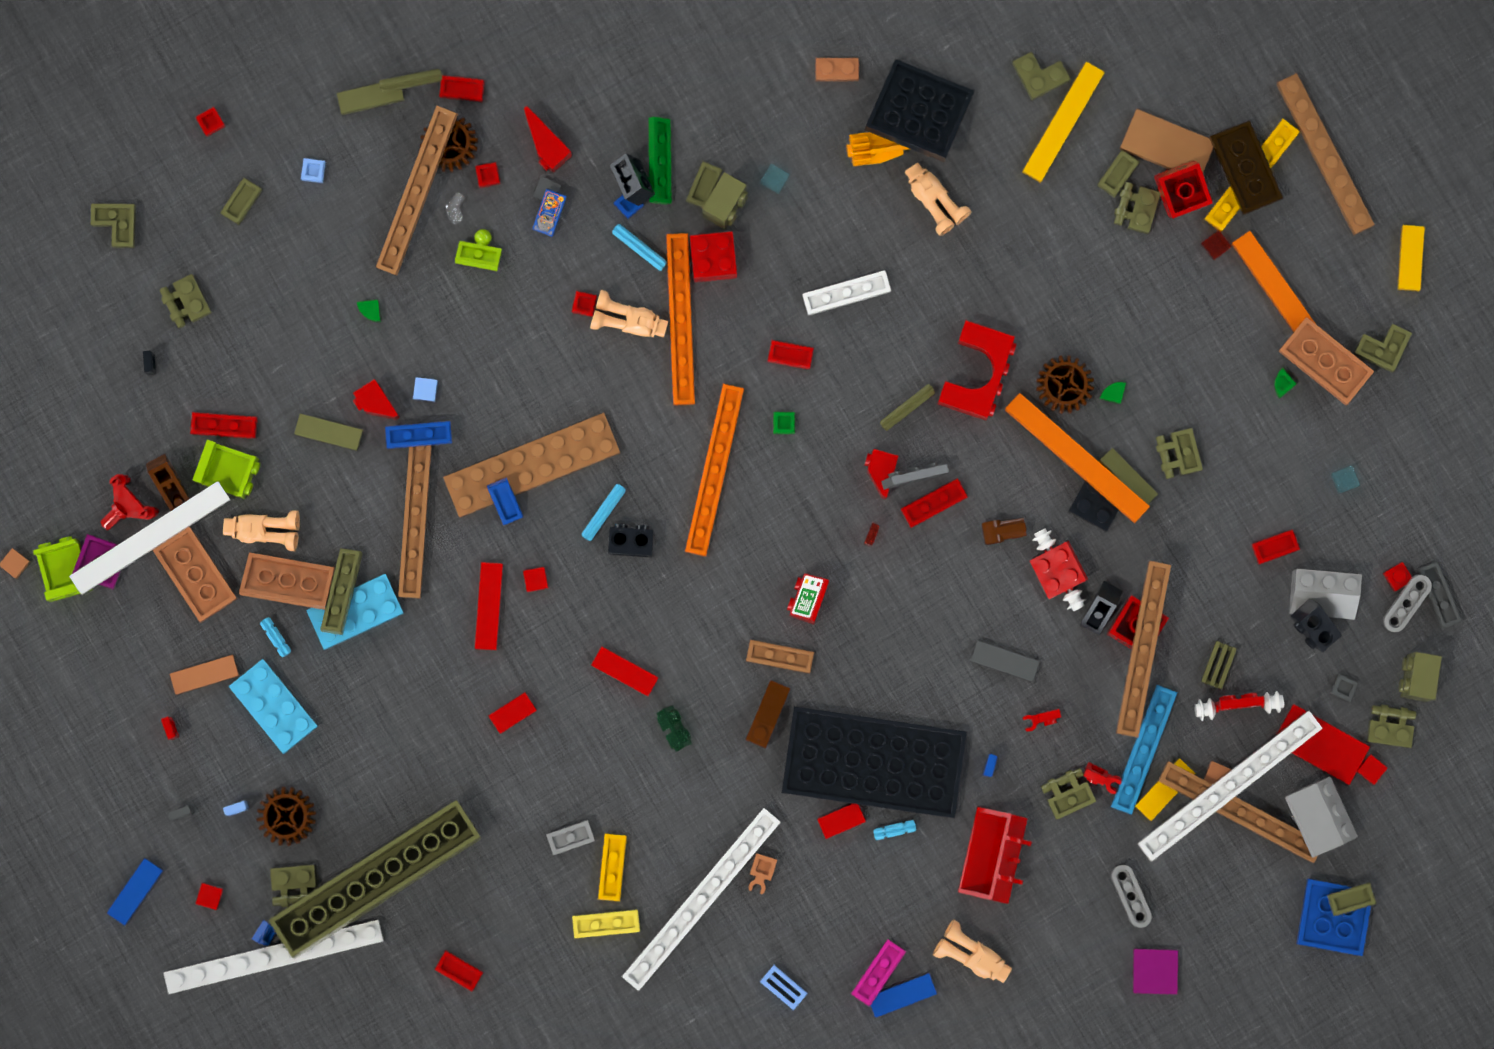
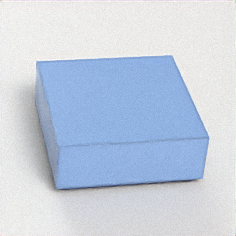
[301,158,326,183]
[413,377,438,402]
[223,801,249,816]

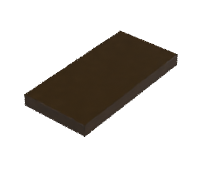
[1209,120,1283,216]

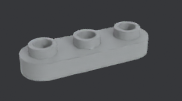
[1383,575,1432,632]
[1111,865,1152,928]

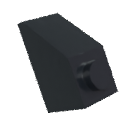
[1080,581,1123,635]

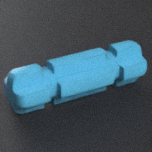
[260,617,291,657]
[873,820,916,840]

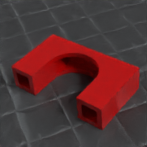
[937,320,1017,421]

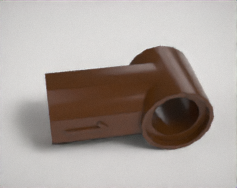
[981,517,1027,545]

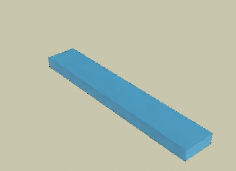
[1111,685,1178,815]

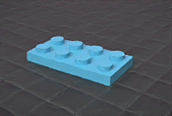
[306,574,404,650]
[229,659,318,754]

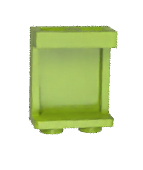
[193,440,261,499]
[33,536,92,602]

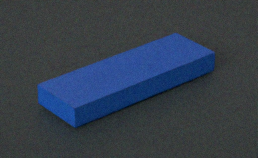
[385,421,452,449]
[107,858,164,925]
[871,973,937,1018]

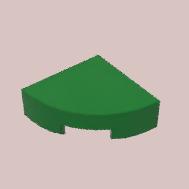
[357,300,381,322]
[1274,368,1297,399]
[1099,382,1126,404]

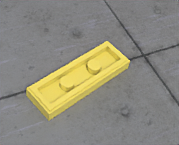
[572,910,640,938]

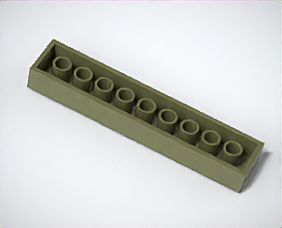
[269,800,481,959]

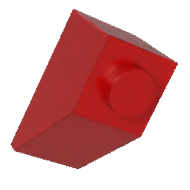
[353,379,400,420]
[864,449,898,499]

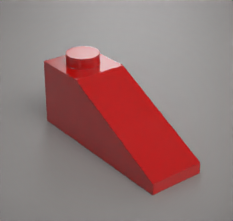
[524,106,572,173]

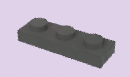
[881,462,949,490]

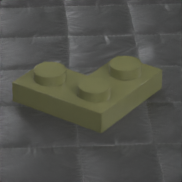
[1012,52,1070,100]
[91,204,136,248]
[1354,324,1412,373]

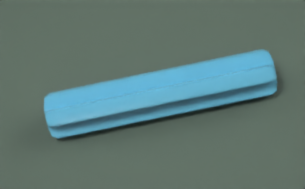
[612,224,667,271]
[582,484,626,541]

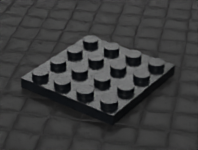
[865,59,974,162]

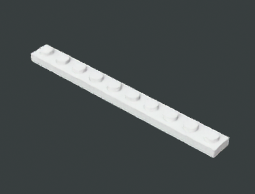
[1137,711,1322,861]
[622,808,780,991]
[164,920,384,994]

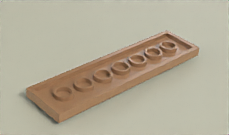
[443,413,620,518]

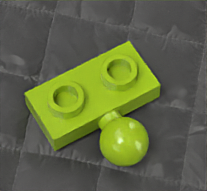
[455,229,502,271]

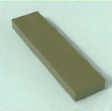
[320,548,363,635]

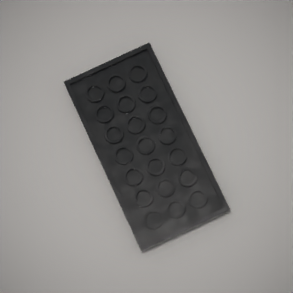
[781,706,967,819]

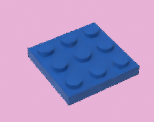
[1296,879,1371,956]

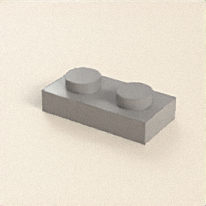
[546,820,595,855]

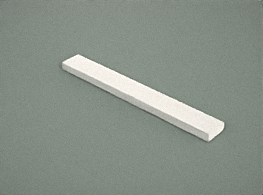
[69,481,230,595]

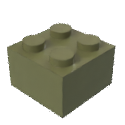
[702,172,748,230]
[1398,652,1442,702]

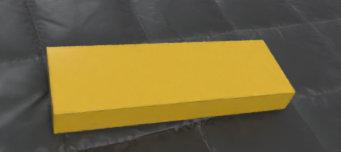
[1397,225,1425,291]
[1135,758,1195,821]
[598,834,627,901]

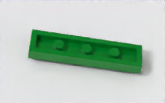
[649,116,672,205]

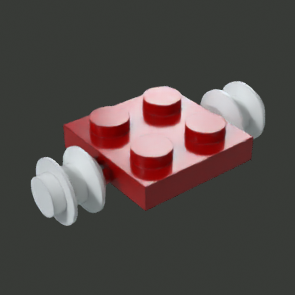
[1030,528,1088,612]
[1195,691,1284,721]

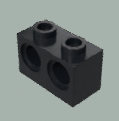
[610,153,655,206]
[608,524,654,558]
[1291,599,1342,652]

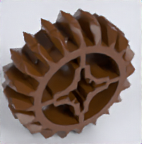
[420,117,478,172]
[1036,356,1094,414]
[257,787,317,846]

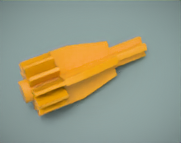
[846,132,910,166]

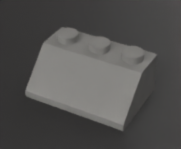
[1289,569,1362,620]
[1285,777,1358,858]

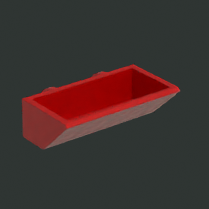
[958,807,1032,904]

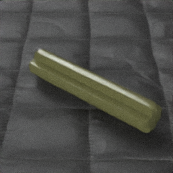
[379,69,442,93]
[880,384,935,431]

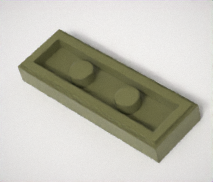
[337,83,405,115]
[294,414,363,451]
[1099,448,1158,504]

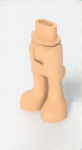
[905,163,972,236]
[590,290,668,338]
[223,510,300,551]
[933,919,1012,983]

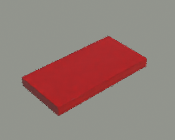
[1275,704,1370,785]

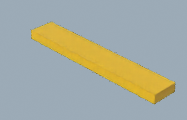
[1022,62,1105,183]
[1204,119,1300,232]

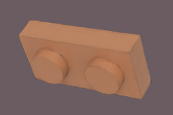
[816,58,859,81]

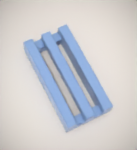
[760,965,808,1010]

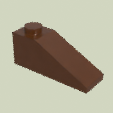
[146,454,190,511]
[745,680,790,749]

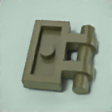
[1114,182,1160,234]
[159,274,212,328]
[1156,428,1203,479]
[1367,704,1416,748]
[1040,768,1096,820]
[270,865,317,908]

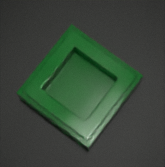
[773,412,795,434]

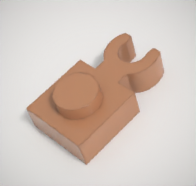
[749,853,777,894]

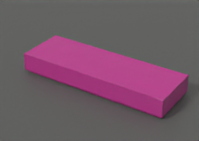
[851,940,906,1007]

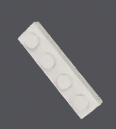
[802,270,891,316]

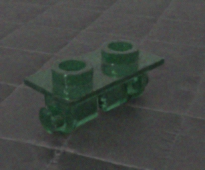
[656,705,692,752]

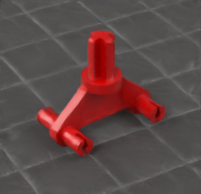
[100,474,159,530]

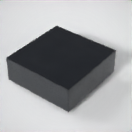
[143,350,156,375]

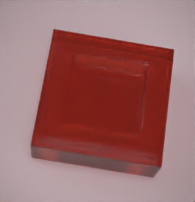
[1201,230,1232,260]
[863,523,880,547]

